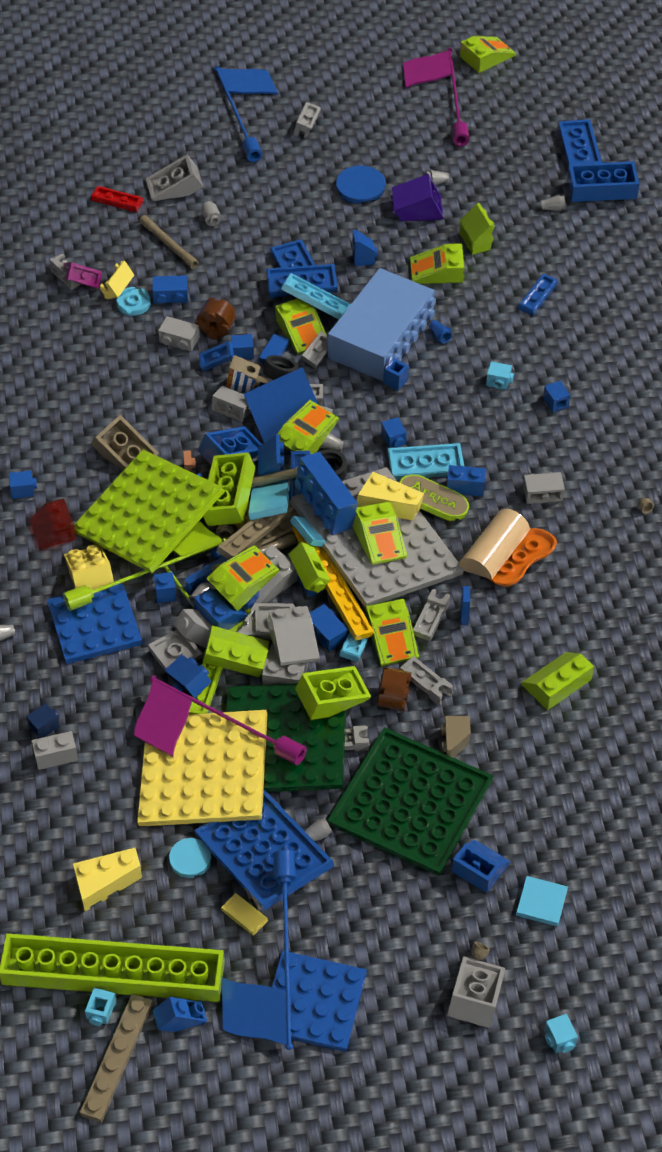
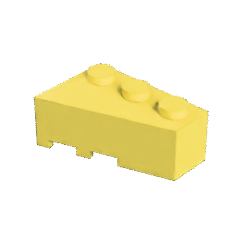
[357,472,424,520]
[73,848,142,912]

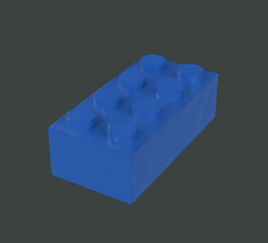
[567,161,639,202]
[295,452,358,535]

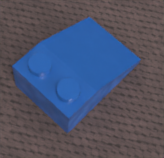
[197,426,262,465]

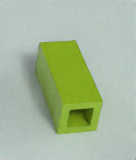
[289,542,331,593]

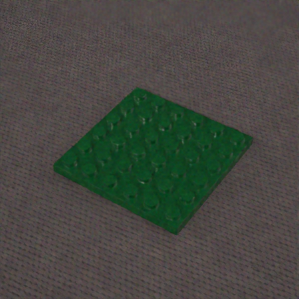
[226,683,347,792]
[327,727,494,876]

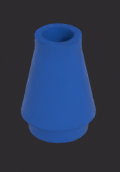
[429,320,452,343]

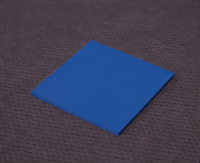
[244,368,319,443]

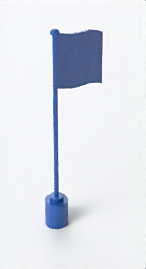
[214,66,278,162]
[222,850,295,1050]

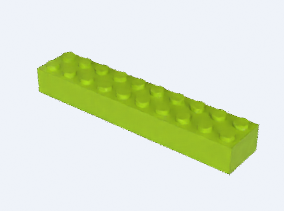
[0,933,225,1002]

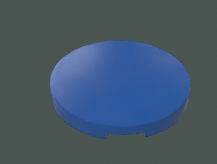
[336,165,386,204]

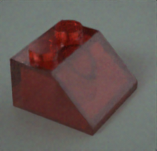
[30,498,76,550]

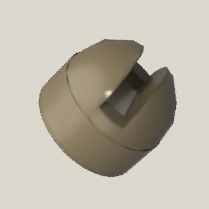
[637,498,654,514]
[471,942,490,960]

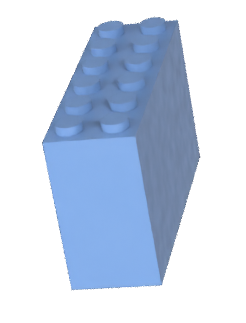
[328,268,436,382]

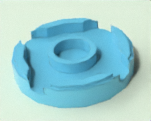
[116,287,151,316]
[169,838,211,878]

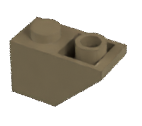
[441,716,471,758]

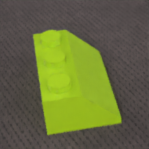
[203,626,269,678]
[521,652,594,710]

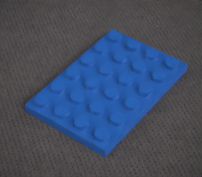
[194,790,334,911]

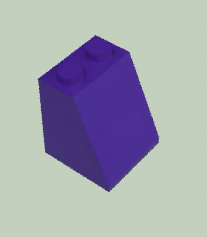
[391,174,444,221]

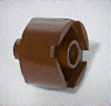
[195,297,236,340]
[377,668,411,711]

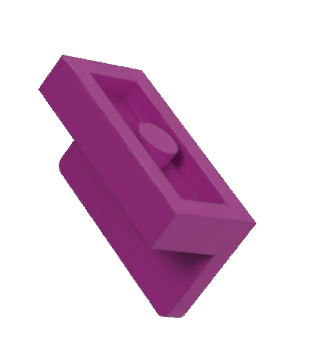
[63,262,102,288]

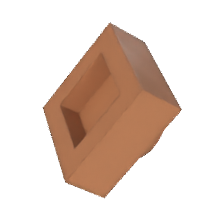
[183,450,196,473]

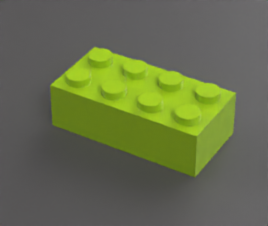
[203,452,255,526]

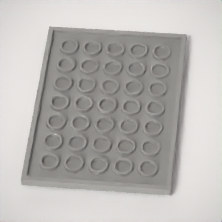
[290,467,464,608]

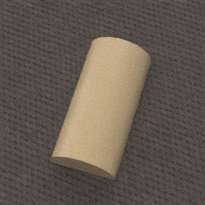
[459,509,530,579]

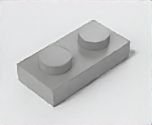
[301,331,328,368]

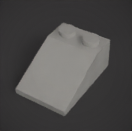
[146,154,203,201]
[251,545,297,608]
[268,606,320,666]
[262,642,309,685]
[447,956,505,1028]

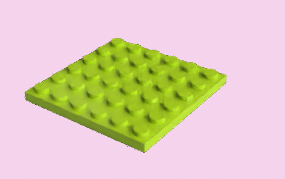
[71,450,225,573]

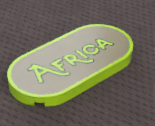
[399,475,469,521]

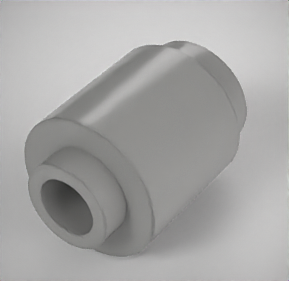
[201,201,222,226]

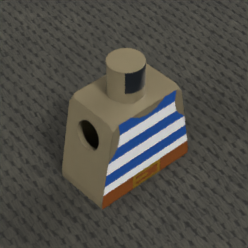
[226,355,269,393]

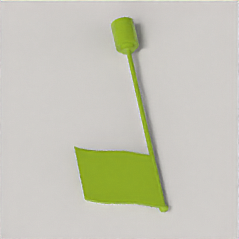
[63,521,227,611]

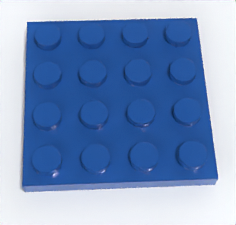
[47,583,142,664]
[272,951,367,1052]

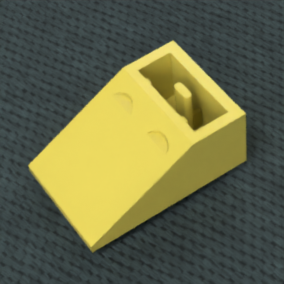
[64,545,114,590]

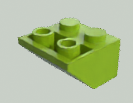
[459,203,494,255]

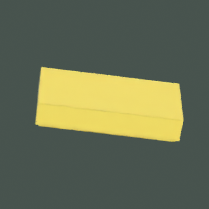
[221,893,268,936]

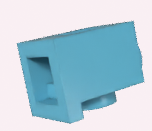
[85,988,116,1026]

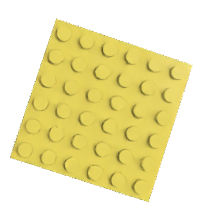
[138,710,267,826]

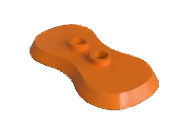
[487,528,557,587]

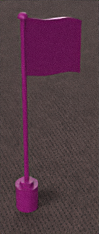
[403,48,470,147]
[134,676,307,765]

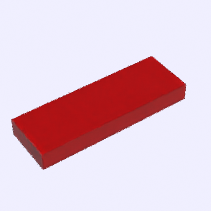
[91,186,143,212]

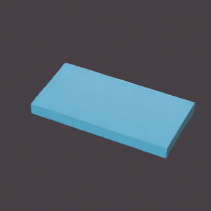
[281,273,351,319]
[388,443,464,480]
[249,479,290,520]

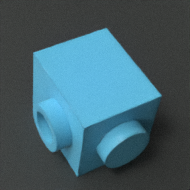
[486,361,514,390]
[545,1014,578,1054]

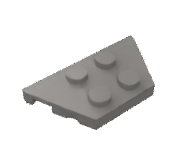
[238,603,295,640]

